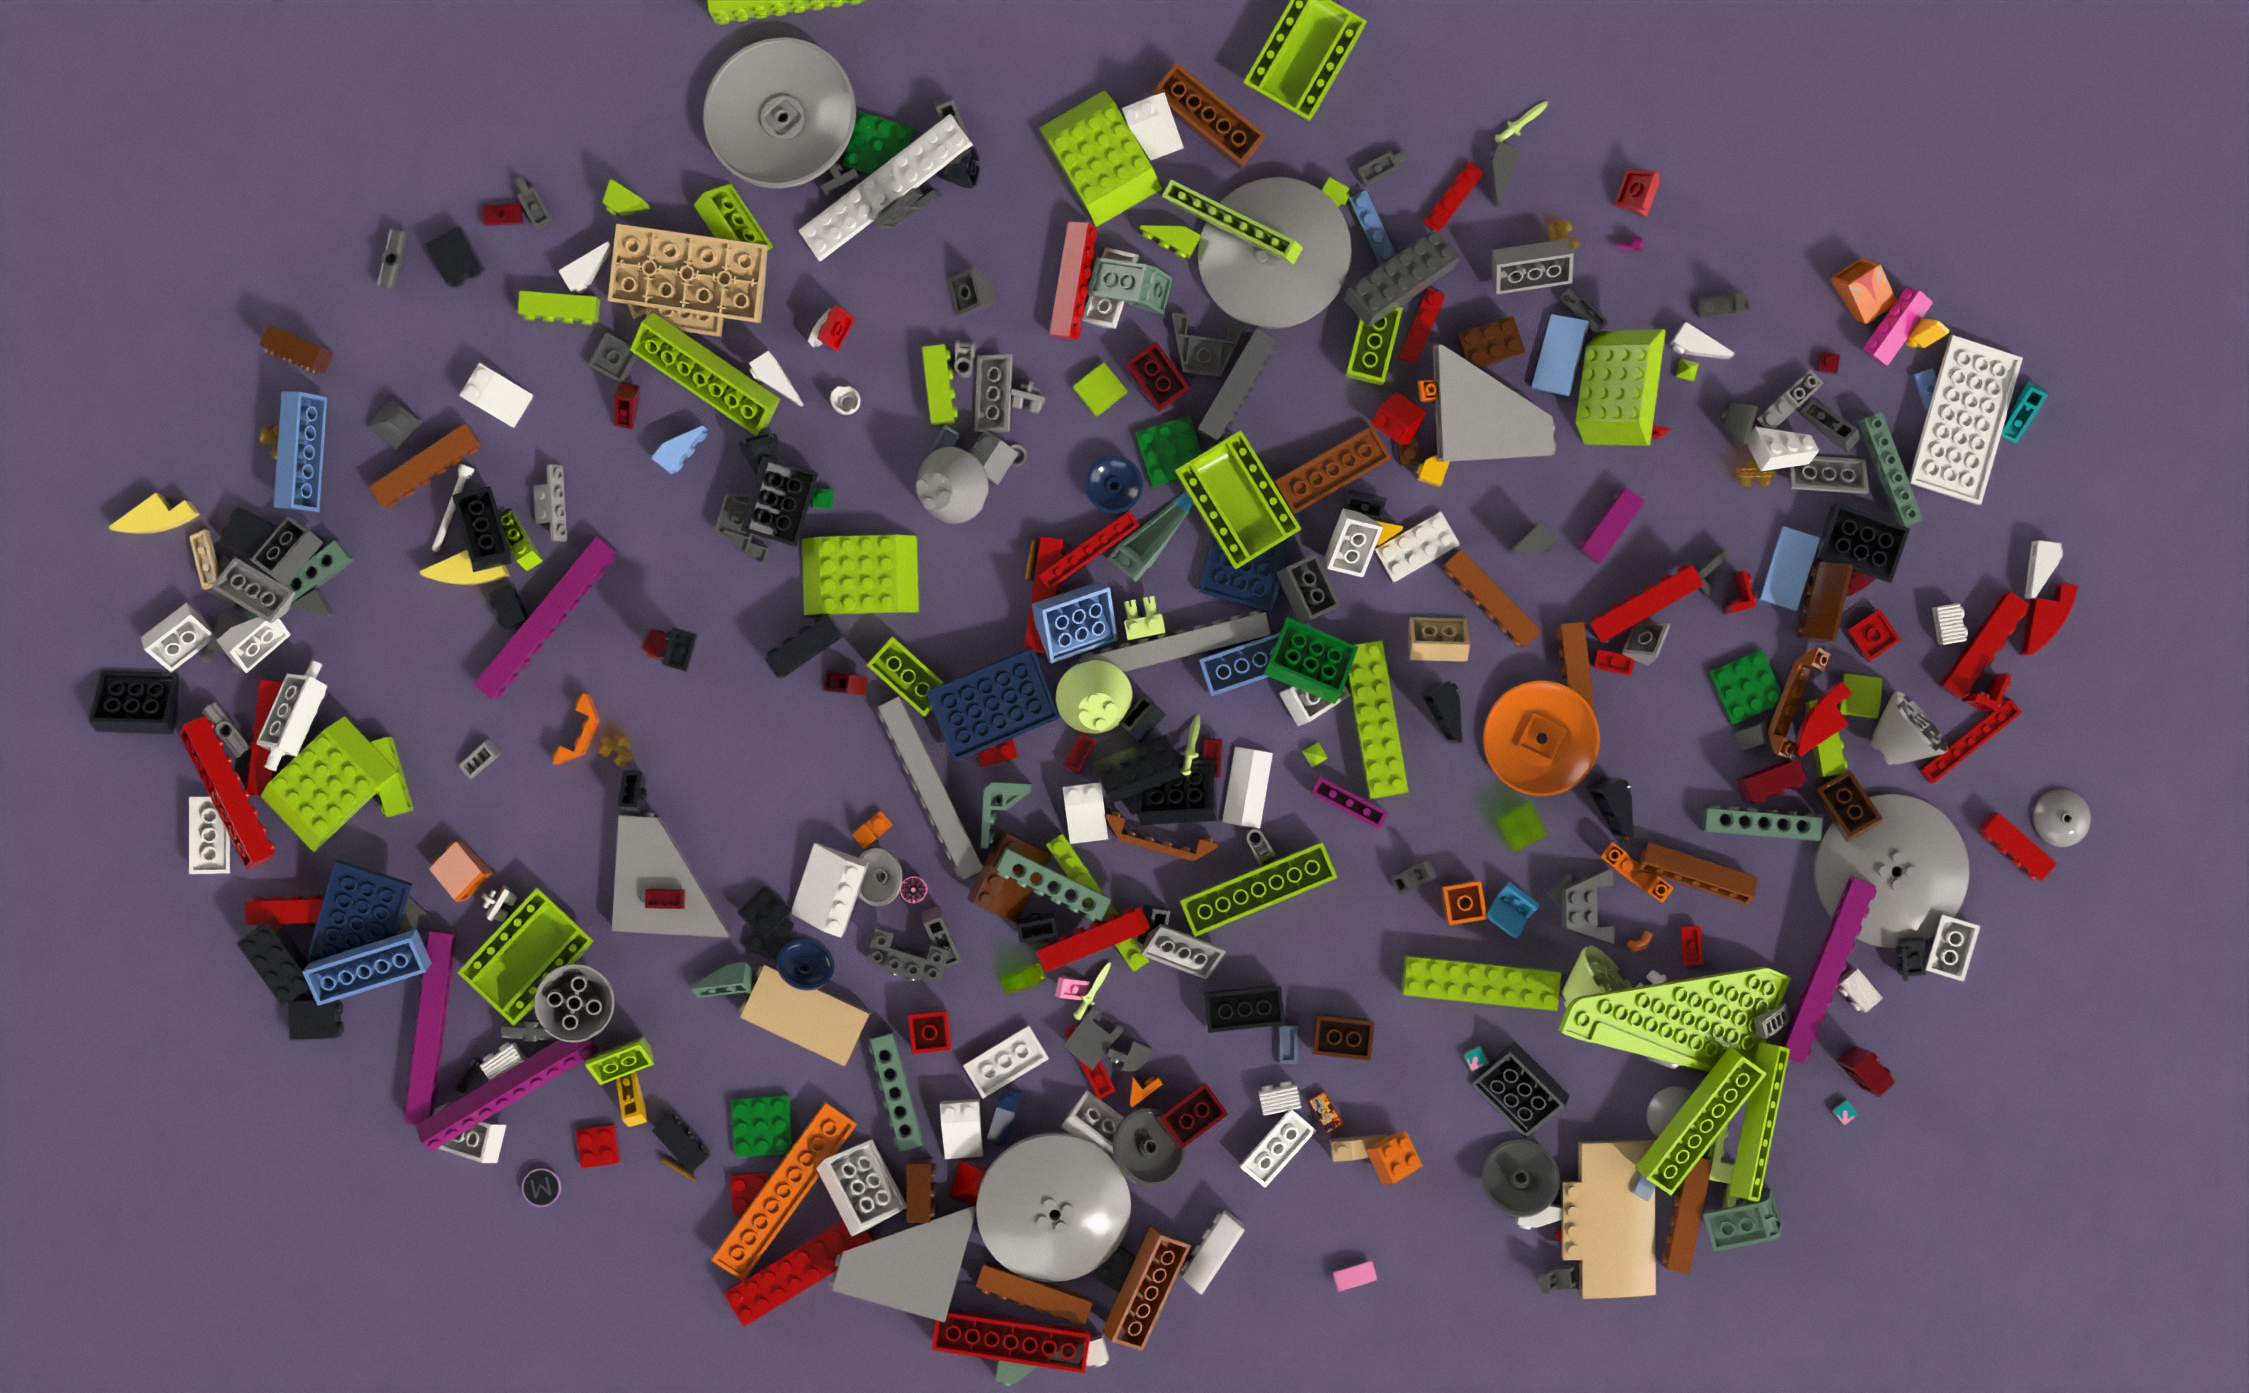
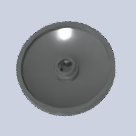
[1113,1108,1186,1187]
[1481,1139,1560,1218]

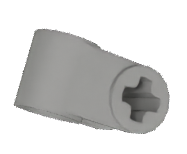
[954,340,976,378]
[1245,828,1277,866]

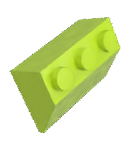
[585,1036,654,1085]

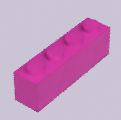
[1862,286,1933,366]

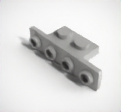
[533,464,567,542]

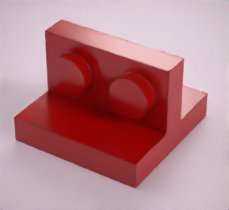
[1614,169,1660,217]

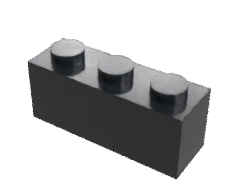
[652,1112,711,1174]

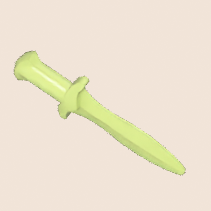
[1495,101,1548,143]
[1180,714,1200,775]
[1073,962,1111,1020]

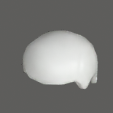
[830,386,861,415]

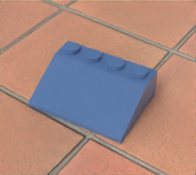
[1032,582,1118,663]

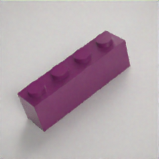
[1578,488,1645,564]
[1310,776,1388,829]

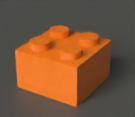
[1440,880,1487,925]
[1366,1131,1423,1185]

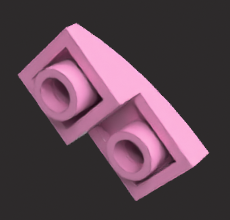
[1332,1261,1377,1292]

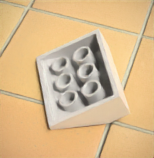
[792,842,869,938]
[816,1140,907,1236]

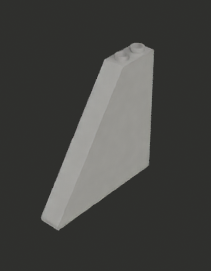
[1433,345,1556,462]
[612,813,730,937]
[829,1206,976,1322]

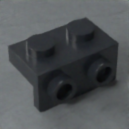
[660,627,698,672]
[1896,937,1926,981]

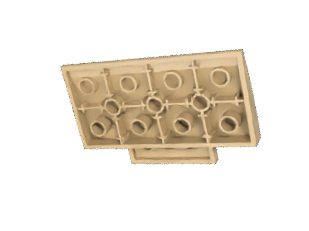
[608,224,768,337]
[1561,1140,1656,1299]

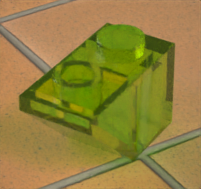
[999,963,1046,995]

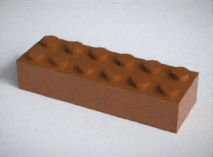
[1152,63,1266,170]
[1102,1226,1191,1351]

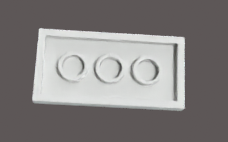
[1374,512,1460,583]
[963,1025,1049,1098]

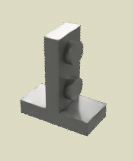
[820,162,860,196]
[1699,291,1750,318]
[1678,548,1733,596]

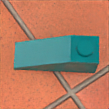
[2001,380,2048,444]

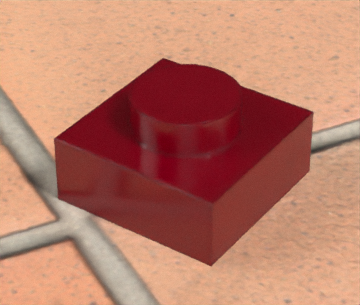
[1816,351,1840,374]

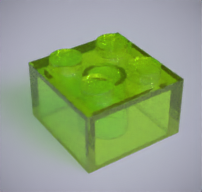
[1493,800,1548,853]

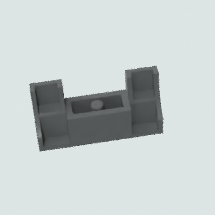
[866,926,950,984]

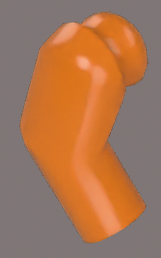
[1626,930,1654,953]

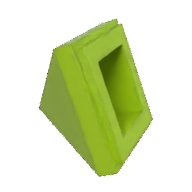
[1675,358,1699,382]
[1302,742,1328,768]

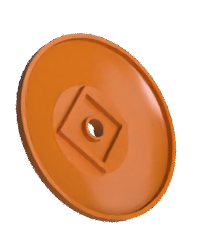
[1483,681,1600,796]

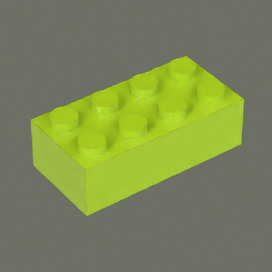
[1345,307,1403,386]
[867,636,945,717]

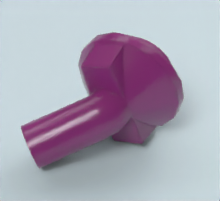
[1617,235,1645,252]

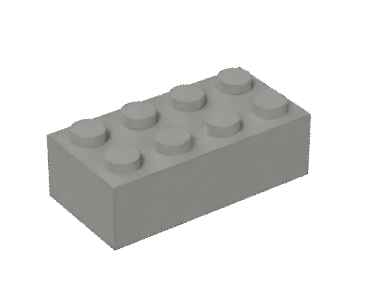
[1492,239,1574,295]

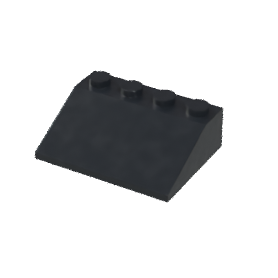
[741,456,819,547]
[1818,503,1910,583]
[88,670,179,734]
[1420,681,1462,744]
[1137,759,1217,825]
[1587,777,1634,841]
[1471,1041,1570,1138]

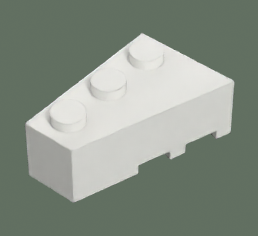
[1747,427,1819,471]

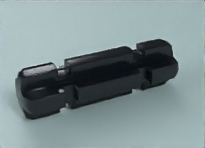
[455,1057,482,1093]

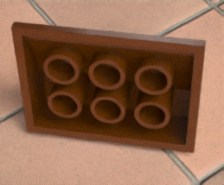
[1796,562,1853,643]
[967,830,1052,922]

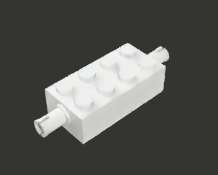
[256,660,327,771]

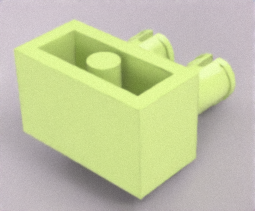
[1124,596,1166,641]

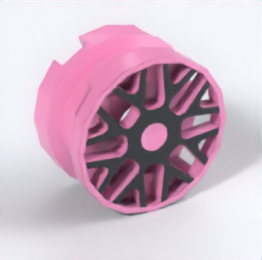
[900,876,928,903]

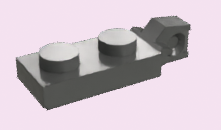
[1356,149,1410,187]
[515,176,553,230]
[1559,288,1608,334]

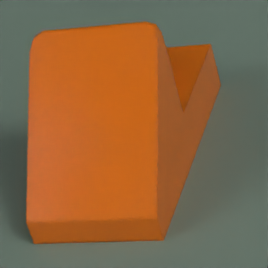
[852,810,893,849]
[1130,1075,1163,1107]

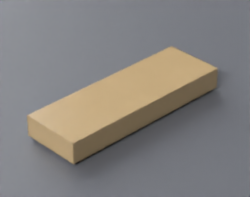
[189,529,220,590]

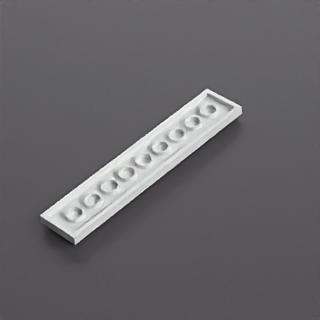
[798,114,973,261]

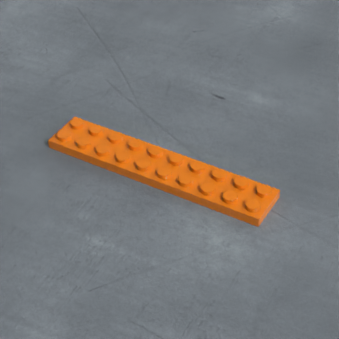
[711,1101,857,1281]

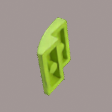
[1072,362,1128,417]
[1839,673,1882,719]

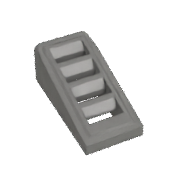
[458,739,502,780]
[1754,1003,1791,1039]

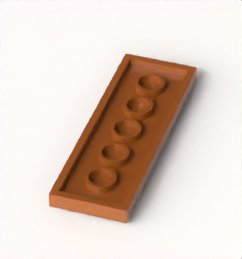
[1273,426,1392,515]

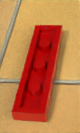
[1423,161,1484,232]
[1398,287,1446,366]
[1063,1022,1116,1099]

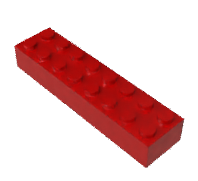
[178,716,275,870]
[724,1219,877,1327]
[932,1308,1092,1374]

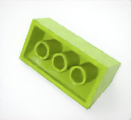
[694,183,773,251]

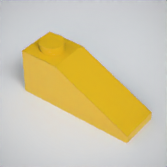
[616,1072,647,1127]

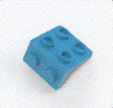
[1486,882,1540,939]

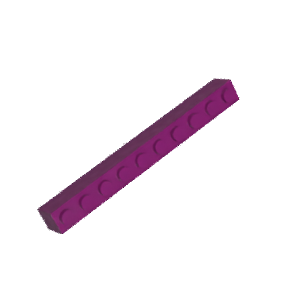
[474,536,618,699]
[1780,875,1877,1064]
[403,930,457,1125]
[415,1037,599,1152]

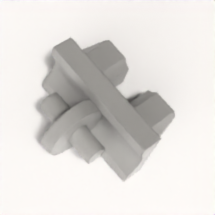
[1010,380,1046,414]

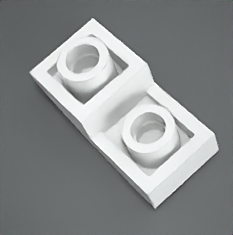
[808,308,831,348]

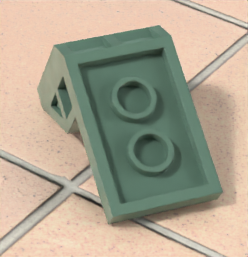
[1087,257,1173,315]
[981,782,1032,848]
[1703,1189,1782,1252]

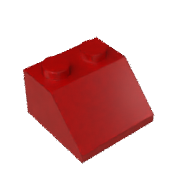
[1370,392,1427,445]

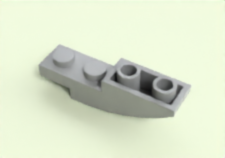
[1754,369,1824,429]

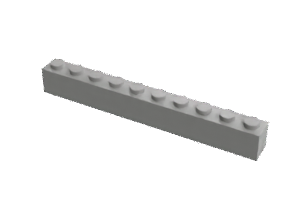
[1079,610,1271,672]
[877,697,984,880]

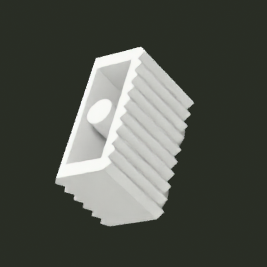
[1932,603,1968,645]
[1838,967,1883,1013]
[480,1042,527,1081]
[1258,1081,1301,1116]

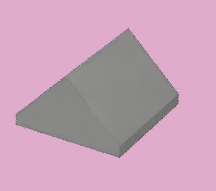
[1622,621,1670,666]

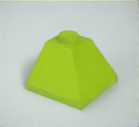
[603,179,651,216]

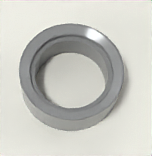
[1010,445,1027,466]

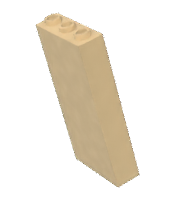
[739,963,871,1066]

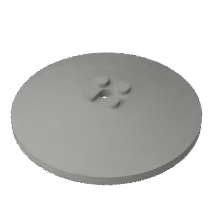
[703,38,856,188]
[1198,177,1352,329]
[1814,794,1969,948]
[976,1133,1131,1282]

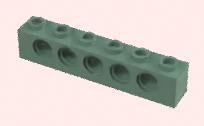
[1858,412,1923,527]
[243,540,354,620]
[1701,804,1823,841]
[995,847,1111,921]
[868,1032,924,1152]

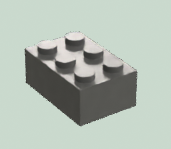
[250,516,323,587]
[1276,554,1341,623]

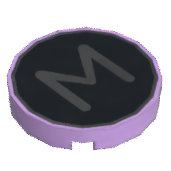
[522,1168,562,1207]

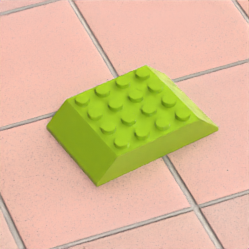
[1243,0,1367,122]
[1039,90,1162,227]
[1576,329,1666,446]
[1175,430,1301,570]
[802,535,919,615]
[260,716,398,852]
[457,888,594,1026]

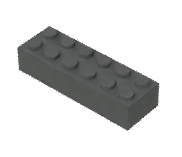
[1344,229,1460,328]
[1197,328,1277,445]

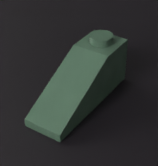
[690,962,754,998]

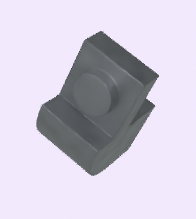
[1390,860,1437,895]
[1107,1039,1151,1072]
[1538,1265,1579,1294]

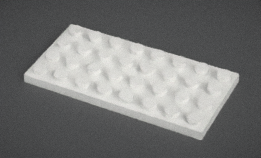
[1908,335,2023,505]

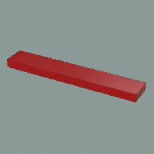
[1036,510,1140,591]
[1919,698,2022,784]

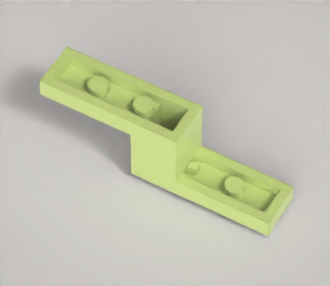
[1708,1124,1739,1209]

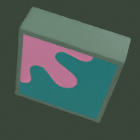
[1463,1045,1489,1072]
[1831,1099,1859,1126]

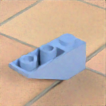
[651,425,708,474]

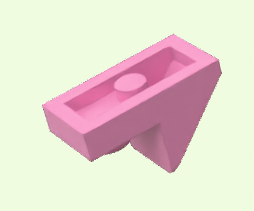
[1055,976,1091,1000]

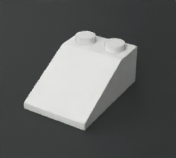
[1122,93,1184,160]
[749,351,804,407]
[459,363,534,428]
[216,617,290,673]
[1279,685,1351,726]
[1063,782,1108,844]
[940,1098,984,1159]
[438,1119,506,1163]

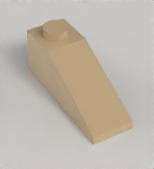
[1330,1134,1388,1162]

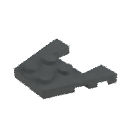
[874,188,942,229]
[1172,313,1246,378]
[714,494,770,566]
[1561,868,1615,944]

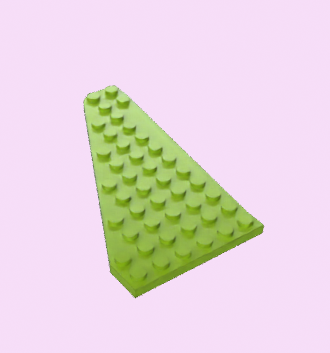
[1558,966,1791,1072]

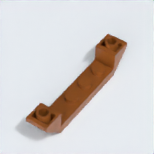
[1767,647,1830,761]
[1106,811,1218,861]

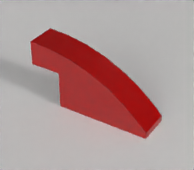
[2021,583,2078,656]
[1793,681,1852,757]

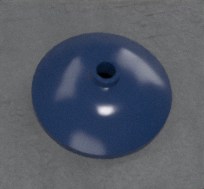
[1085,456,1143,514]
[776,939,835,991]

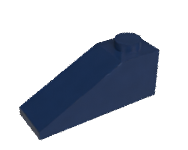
[986,1086,1022,1147]

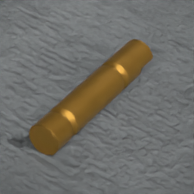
[1024,540,1039,580]
[661,1156,697,1183]

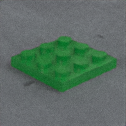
[843,111,915,176]
[1135,415,1202,488]
[1708,649,1782,725]
[731,1094,793,1157]

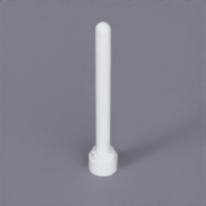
[432,464,475,552]

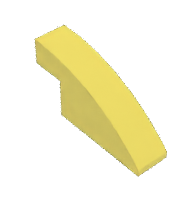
[109,493,200,534]
[419,550,510,585]

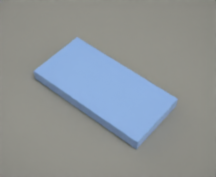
[1531,314,1589,396]
[1759,526,1820,611]

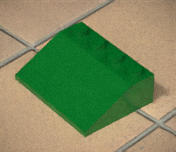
[1264,617,1358,704]

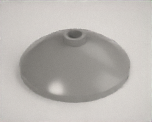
[2032,789,2091,847]
[858,848,902,906]
[1647,1086,1693,1138]

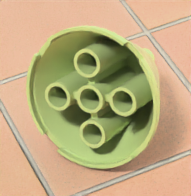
[1056,660,1133,734]
[1561,945,1632,1008]

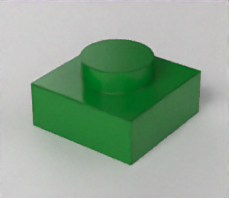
[813,488,833,509]

